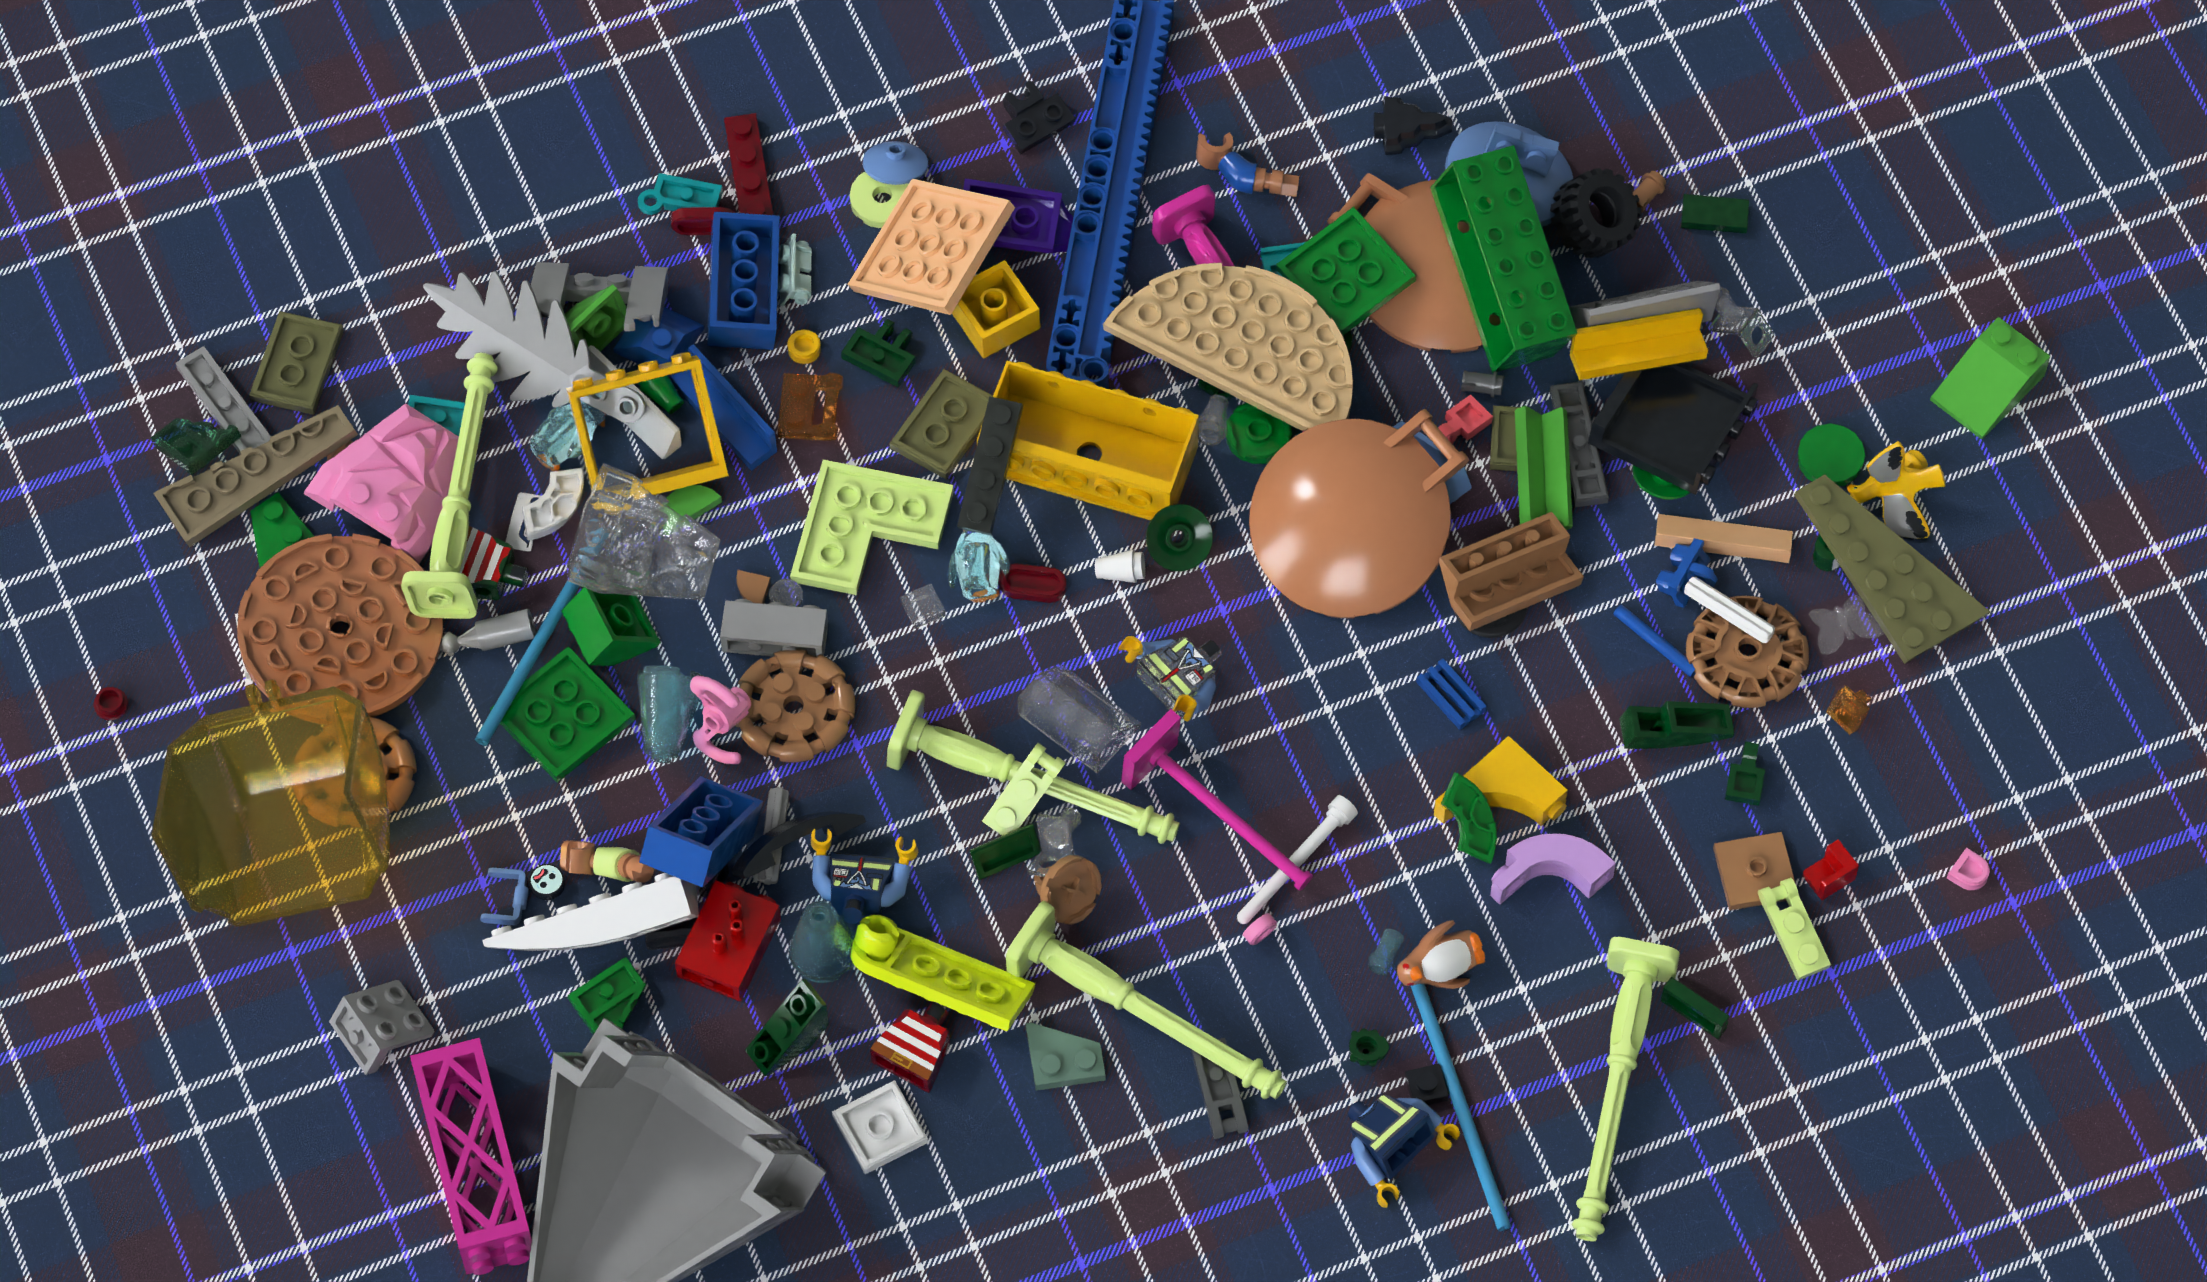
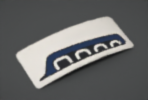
[506,492,541,552]

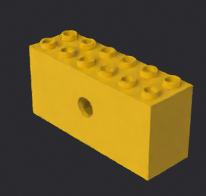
[977,361,1199,520]

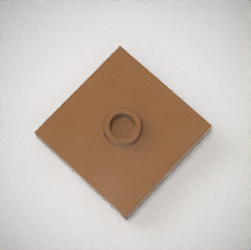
[1713,832,1795,911]

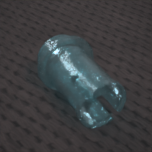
[1368,929,1404,975]

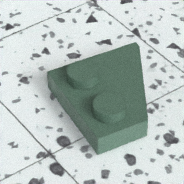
[1025,1022,1106,1091]

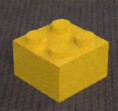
[952,260,1040,359]

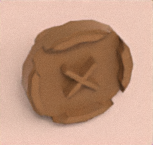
[1033,855,1102,925]

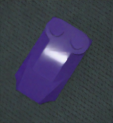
[963,178,1073,254]

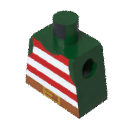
[459,526,529,601]

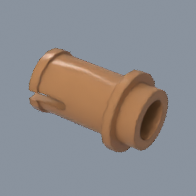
[1633,171,1666,213]

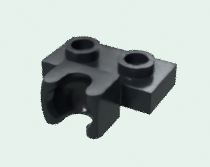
[1003,81,1076,155]

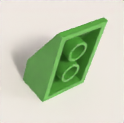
[1930,317,2050,440]

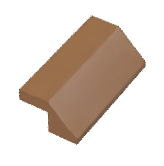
[1439,512,1584,631]

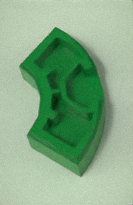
[1441,772,1497,864]

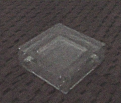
[900,584,946,629]

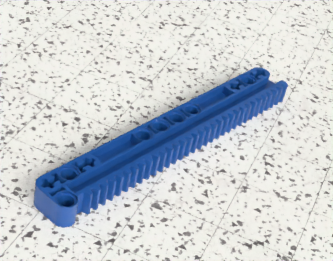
[1046,0,1174,389]

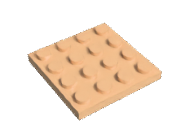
[847,179,1015,315]

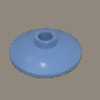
[863,141,928,185]

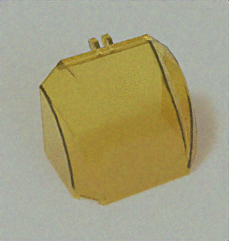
[151,679,390,927]

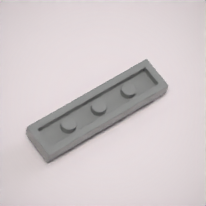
[176,346,271,455]

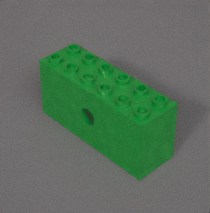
[1430,145,1577,373]

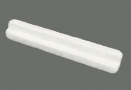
[1684,577,1775,643]

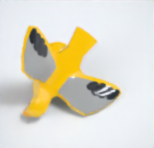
[1847,441,1946,539]

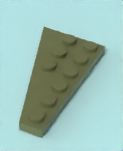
[1794,475,1990,664]

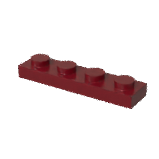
[724,113,773,215]

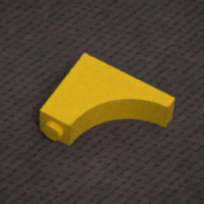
[1434,736,1568,826]

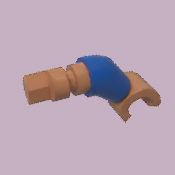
[1196,132,1300,197]

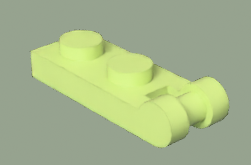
[982,743,1066,835]
[1758,877,1831,981]

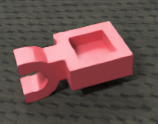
[1438,394,1493,444]

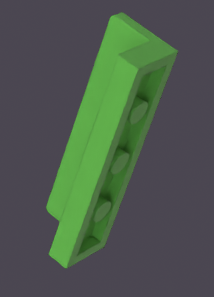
[1515,405,1573,530]

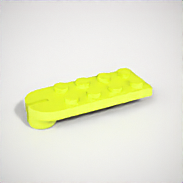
[850,915,1036,1031]

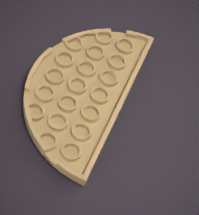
[1103,263,1353,432]

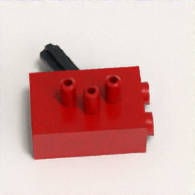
[645,880,781,1002]

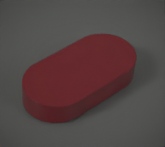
[671,207,735,235]
[999,563,1067,603]

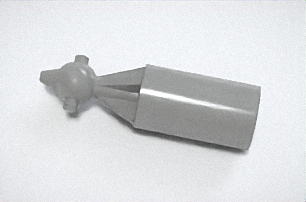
[440,609,536,656]

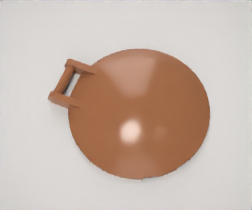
[1327,173,1500,353]
[1249,409,1469,618]

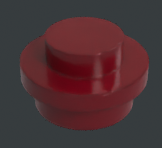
[93,687,129,721]

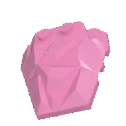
[304,403,459,564]

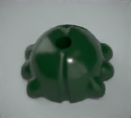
[1349,1028,1389,1067]

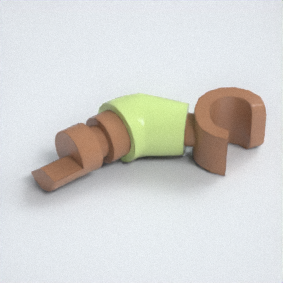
[560,840,655,883]

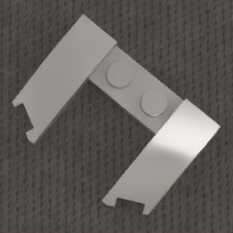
[531,262,668,331]

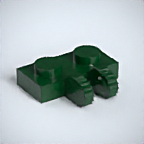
[841,319,916,388]

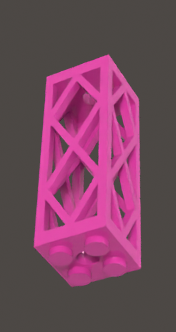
[410,1038,532,1275]

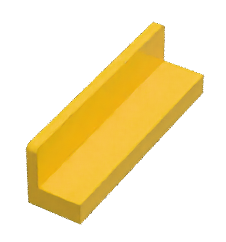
[1569,308,1708,380]

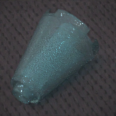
[637,665,703,763]
[788,901,855,983]

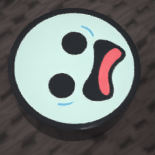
[529,864,565,900]

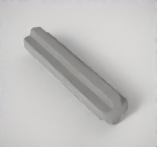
[758,787,789,885]

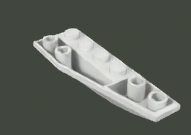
[482,873,699,951]

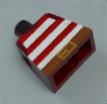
[870,1003,950,1093]

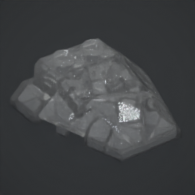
[567,463,721,600]

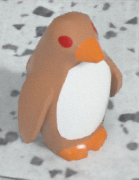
[1397,920,1485,989]

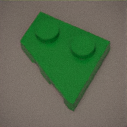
[250,493,314,568]
[567,957,646,1035]

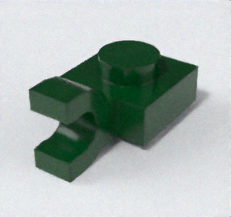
[1725,742,1765,806]

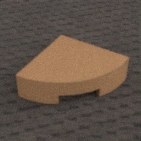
[736,570,771,604]

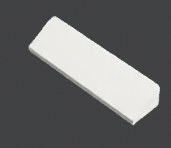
[588,345,682,459]

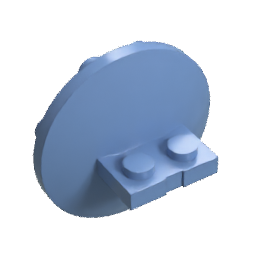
[1445,121,1573,227]

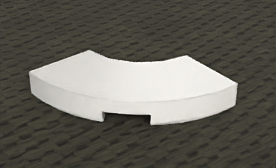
[522,468,584,540]

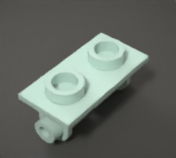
[778,233,812,306]

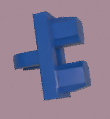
[1656,538,1718,608]

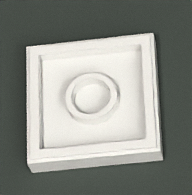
[832,1080,928,1174]

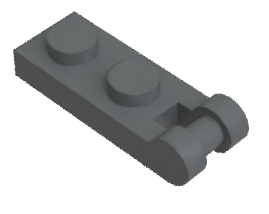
[1191,1038,1249,1140]

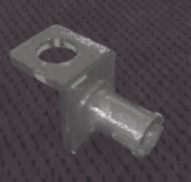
[1709,287,1774,357]
[1027,808,1082,877]

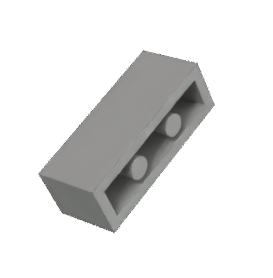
[720,599,828,657]

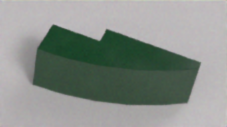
[1619,701,1735,749]

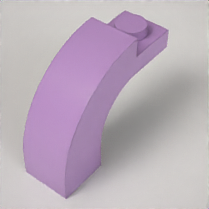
[1490,834,1616,904]

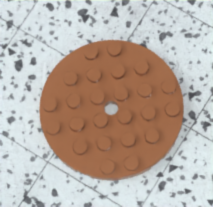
[237,534,443,722]

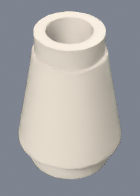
[1095,549,1145,583]

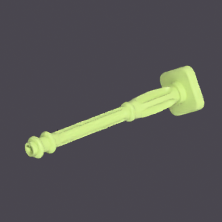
[401,353,498,619]
[887,689,1180,844]
[1006,901,1287,1099]
[1572,937,1680,1241]

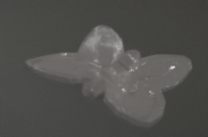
[1809,595,1884,655]

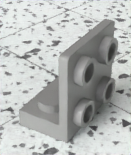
[329,980,434,1075]

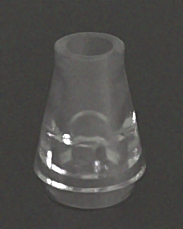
[1198,395,1229,446]

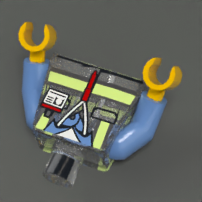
[1118,636,1222,721]

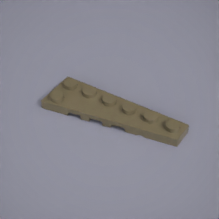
[153,405,358,548]

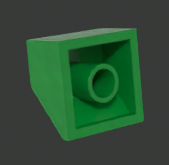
[561,586,661,666]

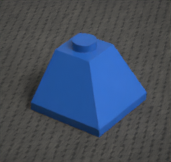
[613,307,704,365]

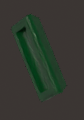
[969,824,1042,880]

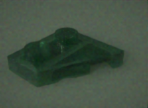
[150,418,242,475]

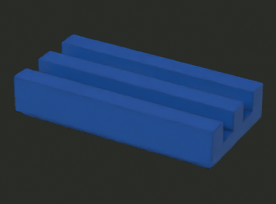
[1416,658,1487,730]

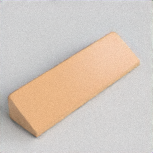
[1654,514,1793,563]

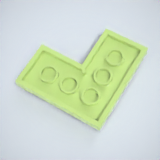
[790,460,954,595]

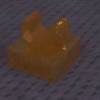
[1826,685,1872,735]

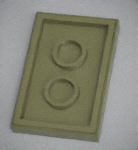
[249,311,344,415]
[890,369,993,479]

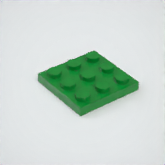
[1276,207,1416,336]
[490,646,636,783]

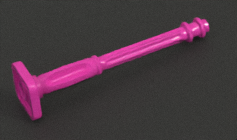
[1152,185,1234,266]

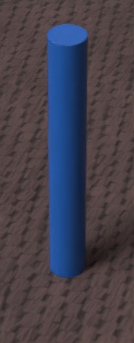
[1613,604,1696,678]

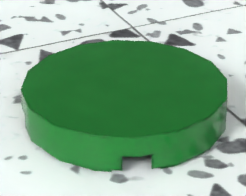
[1225,403,1292,464]
[1797,423,1865,487]

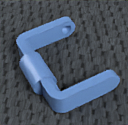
[480,868,529,925]

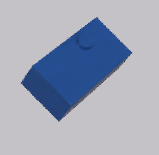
[707,212,780,350]
[639,776,763,888]

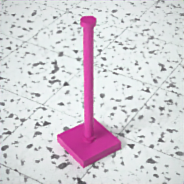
[1121,709,1313,891]

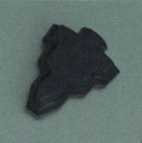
[1374,96,1453,155]

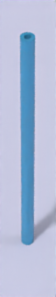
[475,528,609,746]
[1411,984,1511,1231]

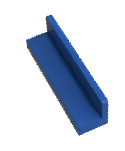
[668,344,777,471]

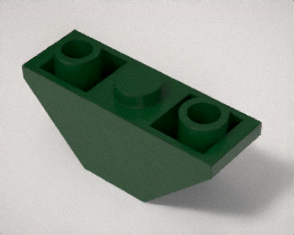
[745,979,829,1076]

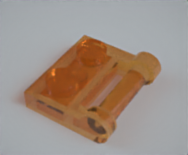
[777,373,844,441]

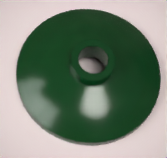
[1146,504,1213,571]

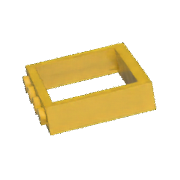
[566,352,729,509]

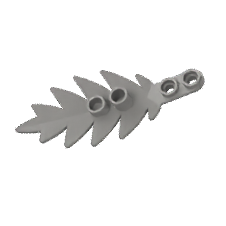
[423,271,645,423]

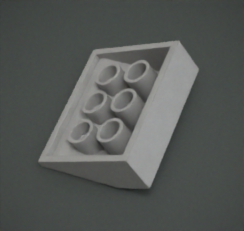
[1569,281,1720,329]

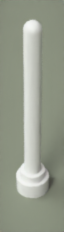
[1237,795,1358,924]

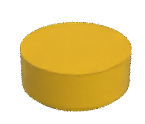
[787,329,821,364]

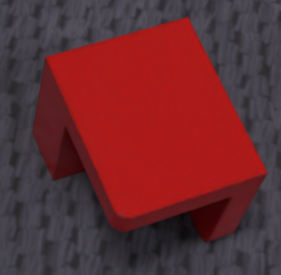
[1802,839,1859,901]

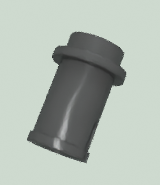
[1461,370,1504,398]

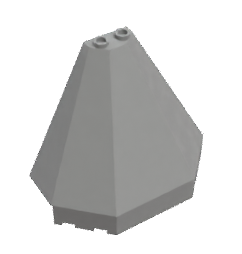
[527,1018,826,1282]

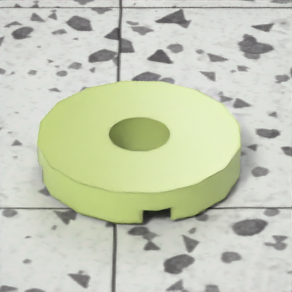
[849,172,909,228]

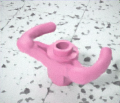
[690,675,751,765]

